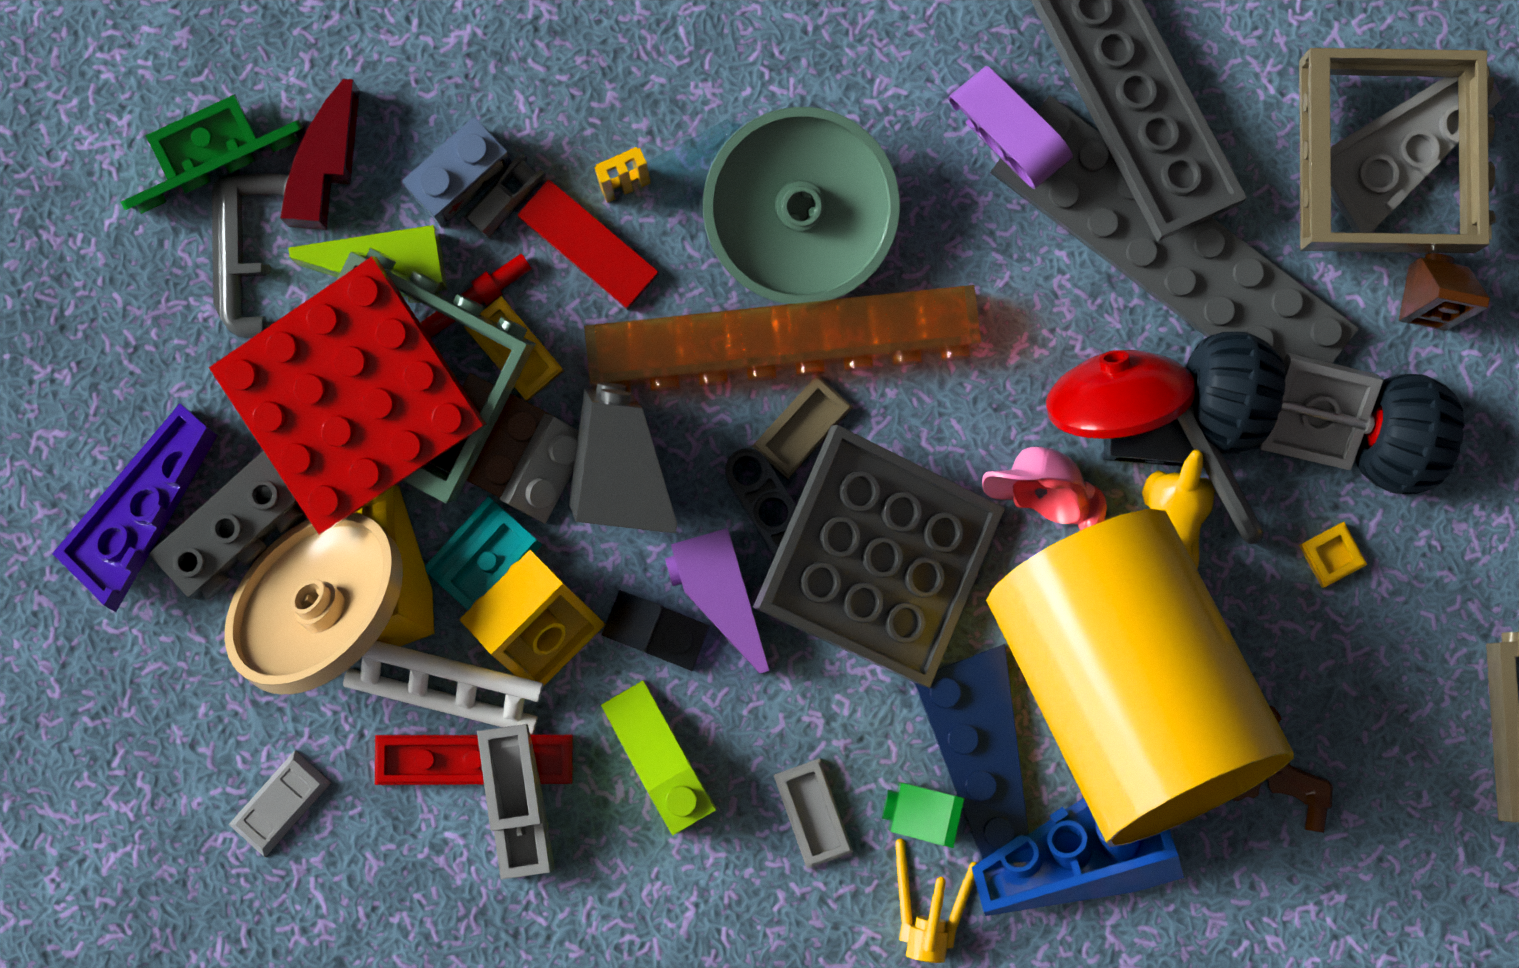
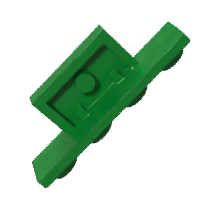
[121,94,305,214]

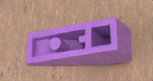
[665,528,769,674]

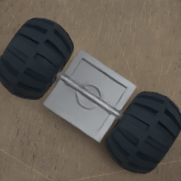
[1185,332,1465,494]

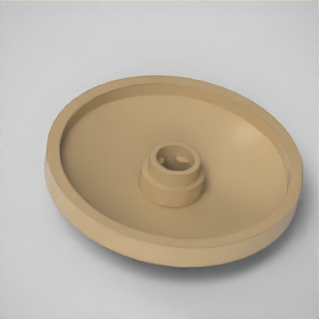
[225,513,403,695]

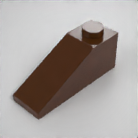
[1399,253,1490,331]

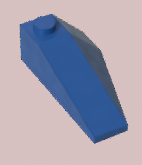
[971,798,1184,916]

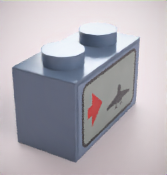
[402,116,511,227]

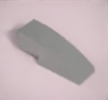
[477,724,555,880]

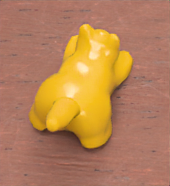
[1142,449,1215,569]

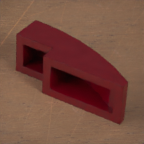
[280,79,360,230]

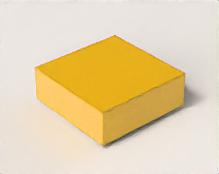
[1299,522,1368,588]

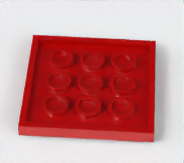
[209,256,487,535]

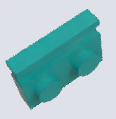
[425,496,542,611]

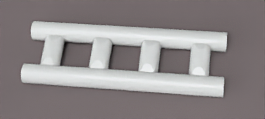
[343,640,543,735]

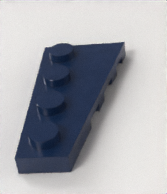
[914,644,1029,860]

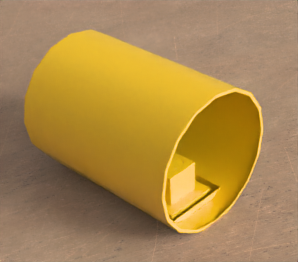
[986,509,1294,847]

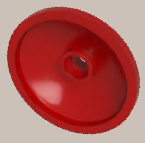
[1046,350,1196,439]

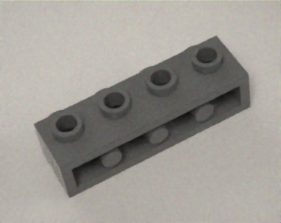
[149,451,303,600]

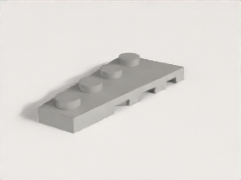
[1331,77,1501,233]

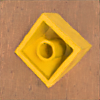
[459,550,606,687]

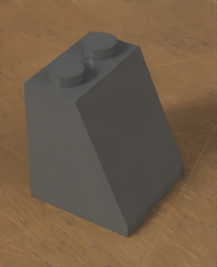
[569,382,677,533]

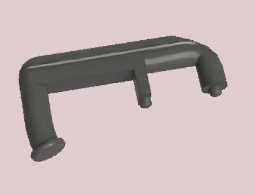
[212,173,289,338]
[1177,403,1264,544]

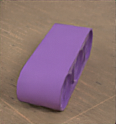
[948,66,1073,189]

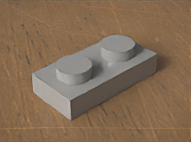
[499,413,579,524]

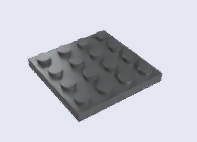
[753,425,1005,688]

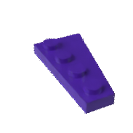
[52,403,218,612]

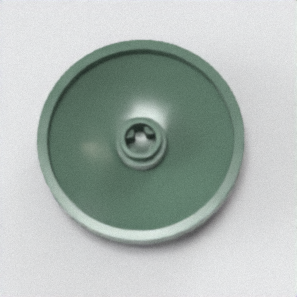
[703,107,900,305]

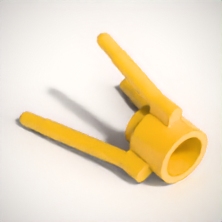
[895,838,977,963]

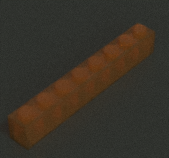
[584,285,981,393]

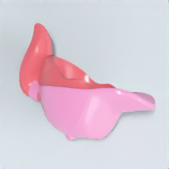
[982,447,1107,531]

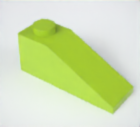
[288,225,448,303]
[601,680,717,836]

